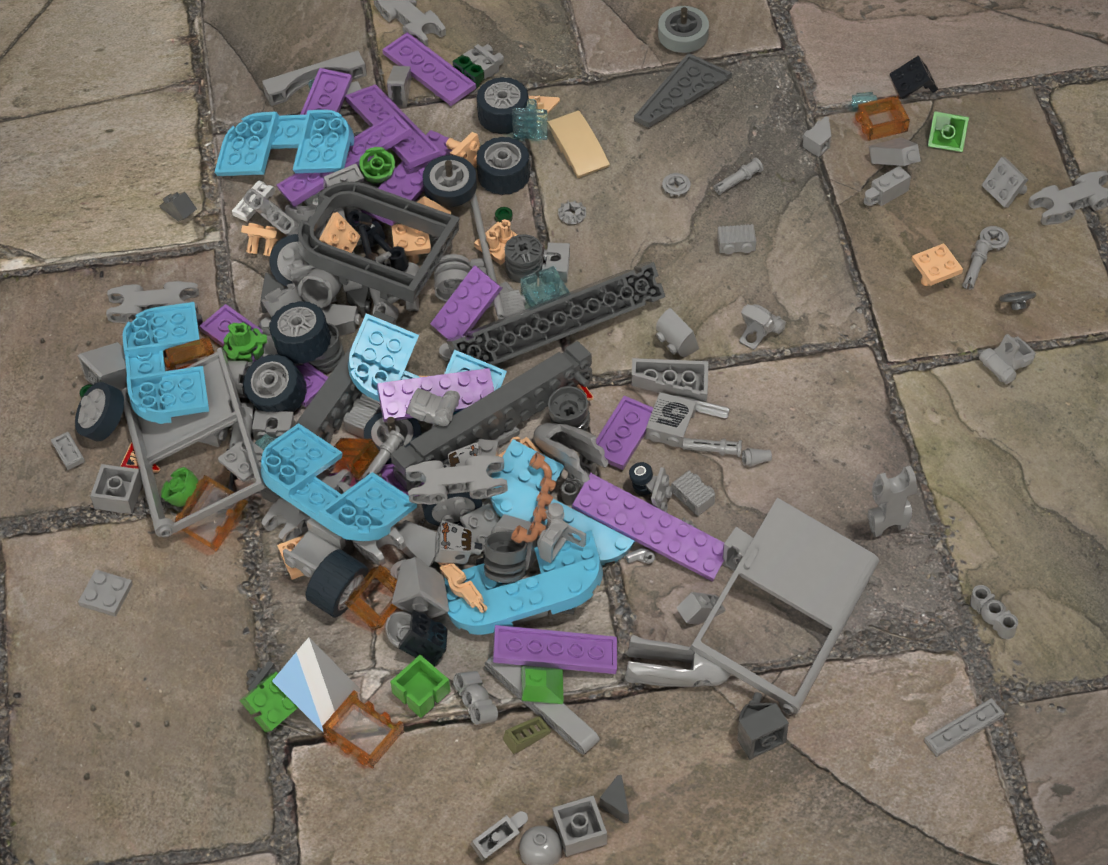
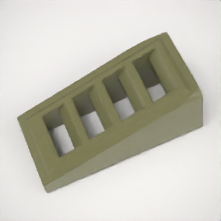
[503,716,551,754]

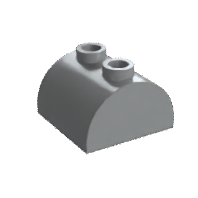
[656,308,699,357]

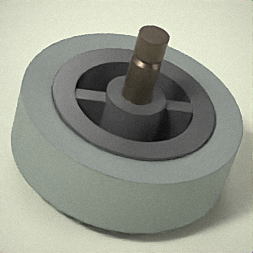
[658,6,709,53]

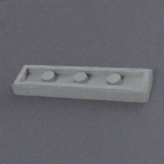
[924,698,1005,757]

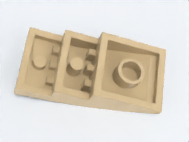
[547,110,610,178]

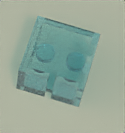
[520,266,569,307]

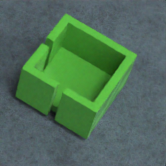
[390,655,451,718]
[239,672,298,732]

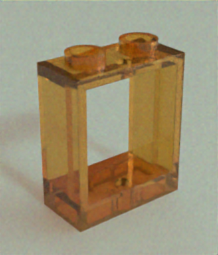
[855,95,910,141]
[164,337,214,371]
[344,565,397,631]

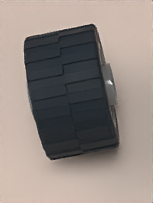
[477,77,529,134]
[476,137,530,195]
[269,301,331,364]
[243,354,307,412]
[305,549,368,618]

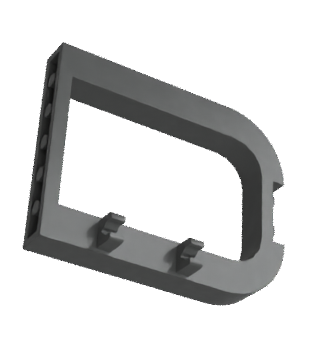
[298,182,460,303]

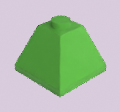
[928,111,969,152]
[521,666,564,704]

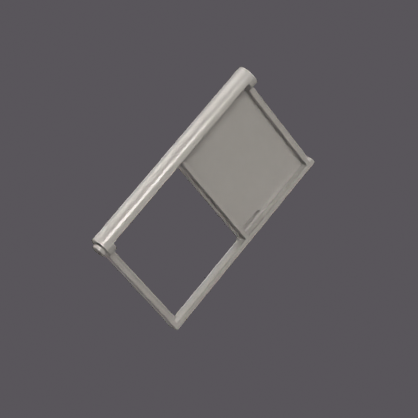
[121,347,266,538]
[690,498,879,715]

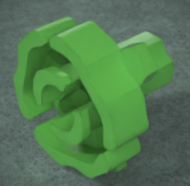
[223,322,267,363]

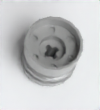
[434,254,471,302]

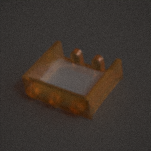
[174,475,248,552]
[322,690,404,769]

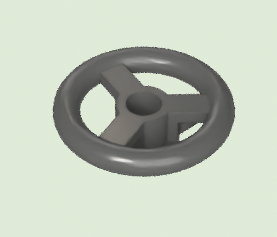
[999,291,1036,310]

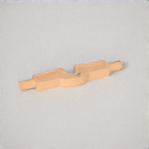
[437,562,487,613]

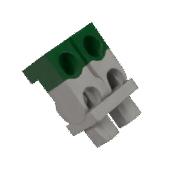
[453,44,504,90]

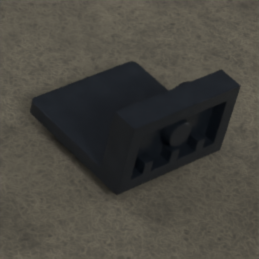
[890,55,938,99]
[398,610,448,666]

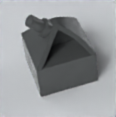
[737,692,789,760]

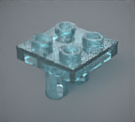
[512,99,548,140]

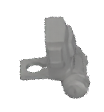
[739,304,786,350]
[979,334,1036,385]
[406,388,460,429]
[537,503,586,563]

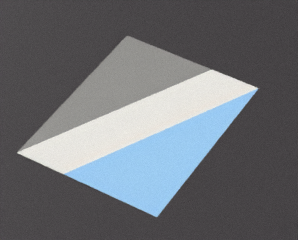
[272,637,361,734]

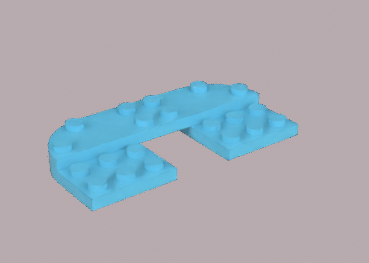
[214,110,354,176]
[122,302,209,424]
[348,313,507,425]
[261,423,417,541]
[490,439,636,565]
[444,530,603,635]

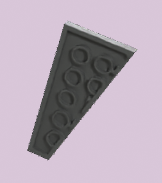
[634,53,732,128]

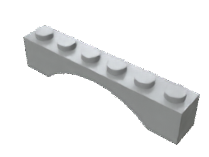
[262,51,367,106]

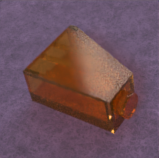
[334,438,380,480]

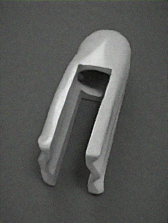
[533,423,608,483]
[625,635,730,687]

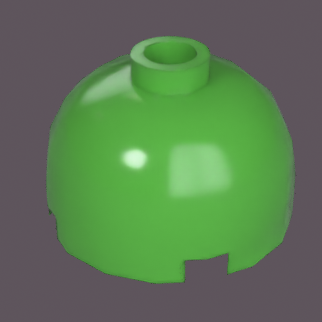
[359,147,395,184]
[161,467,200,507]

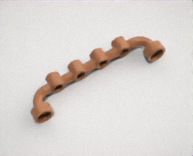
[511,452,556,543]

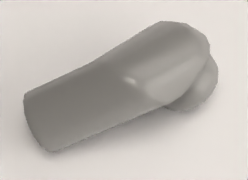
[625,548,655,564]

